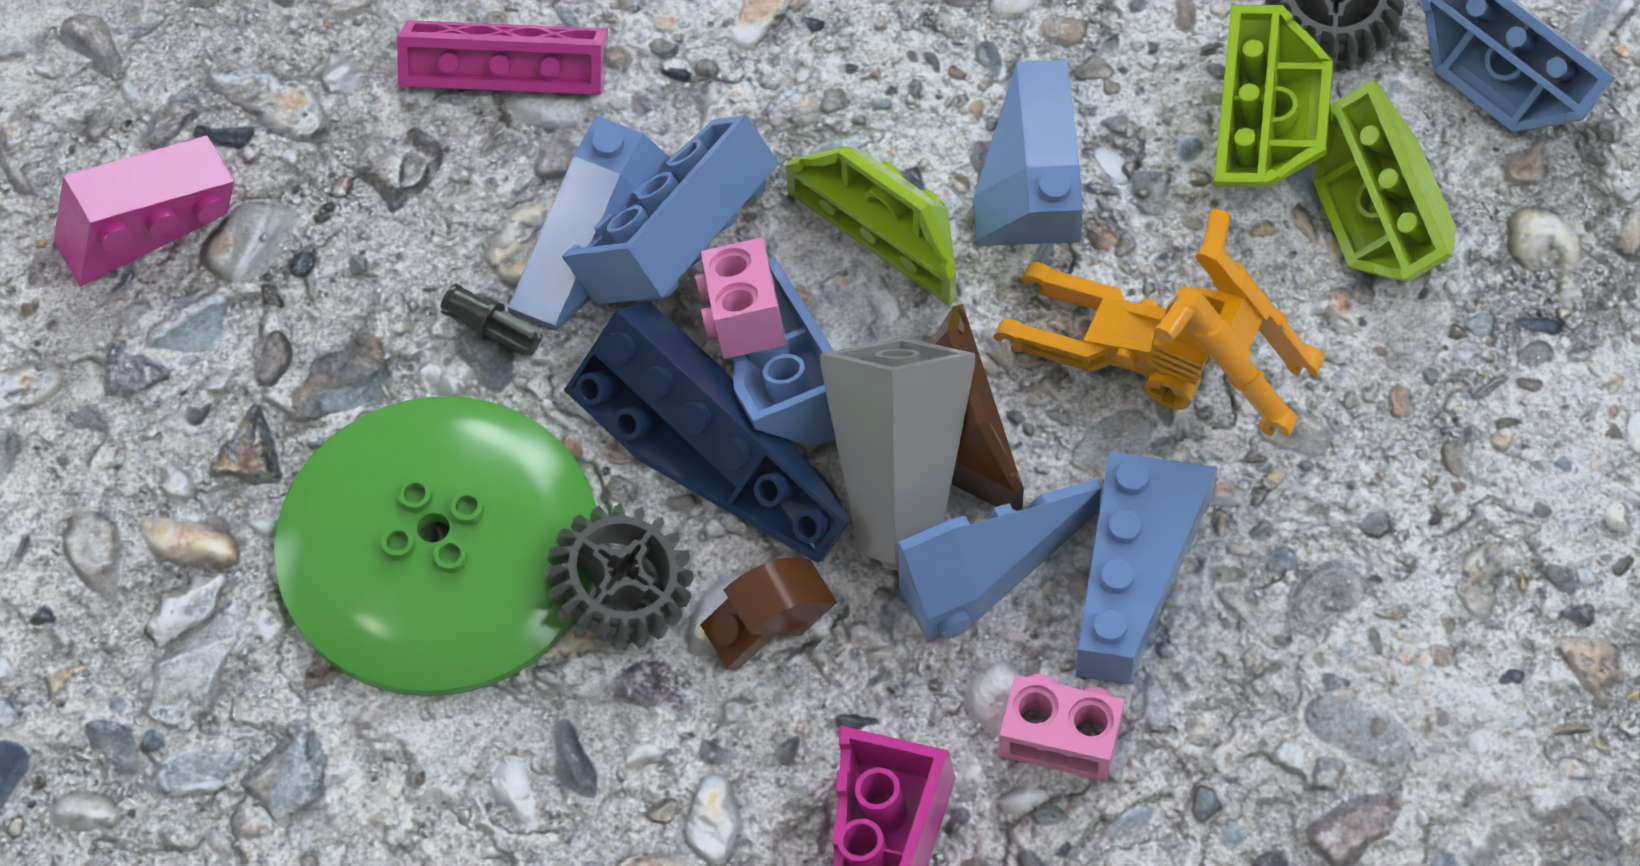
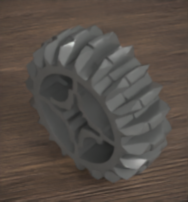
[1264,0,1404,70]
[544,503,694,652]

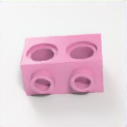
[695,237,786,359]
[998,674,1125,782]

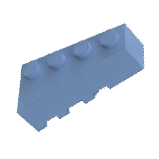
[561,115,779,305]

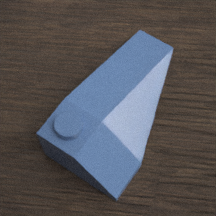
[733,257,835,447]

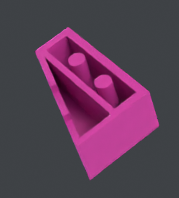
[53,135,234,287]

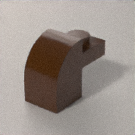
[700,558,837,669]

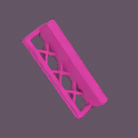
[397,20,608,95]

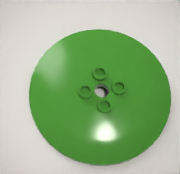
[274,396,599,696]

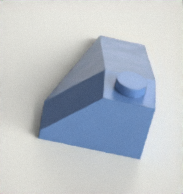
[973,60,1083,246]
[508,115,671,331]
[898,479,1101,643]

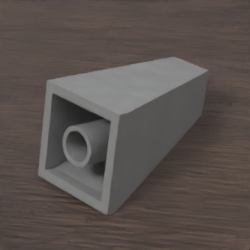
[820,337,975,570]

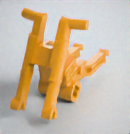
[993,209,1325,437]

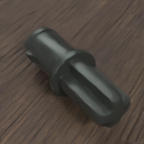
[440,283,542,356]

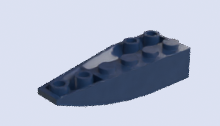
[564,301,851,563]

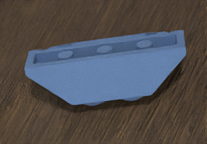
[1421,0,1615,133]

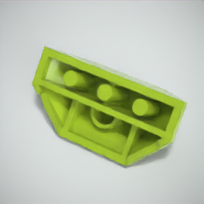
[1214,5,1333,188]
[1313,80,1456,283]
[786,146,956,306]

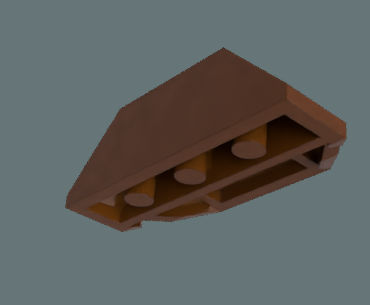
[930,304,1024,511]

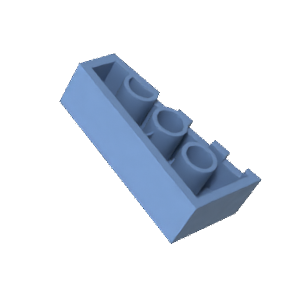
[1076,451,1218,685]

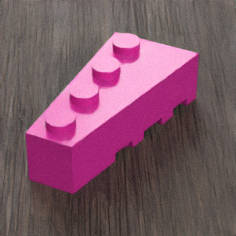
[832,726,956,866]

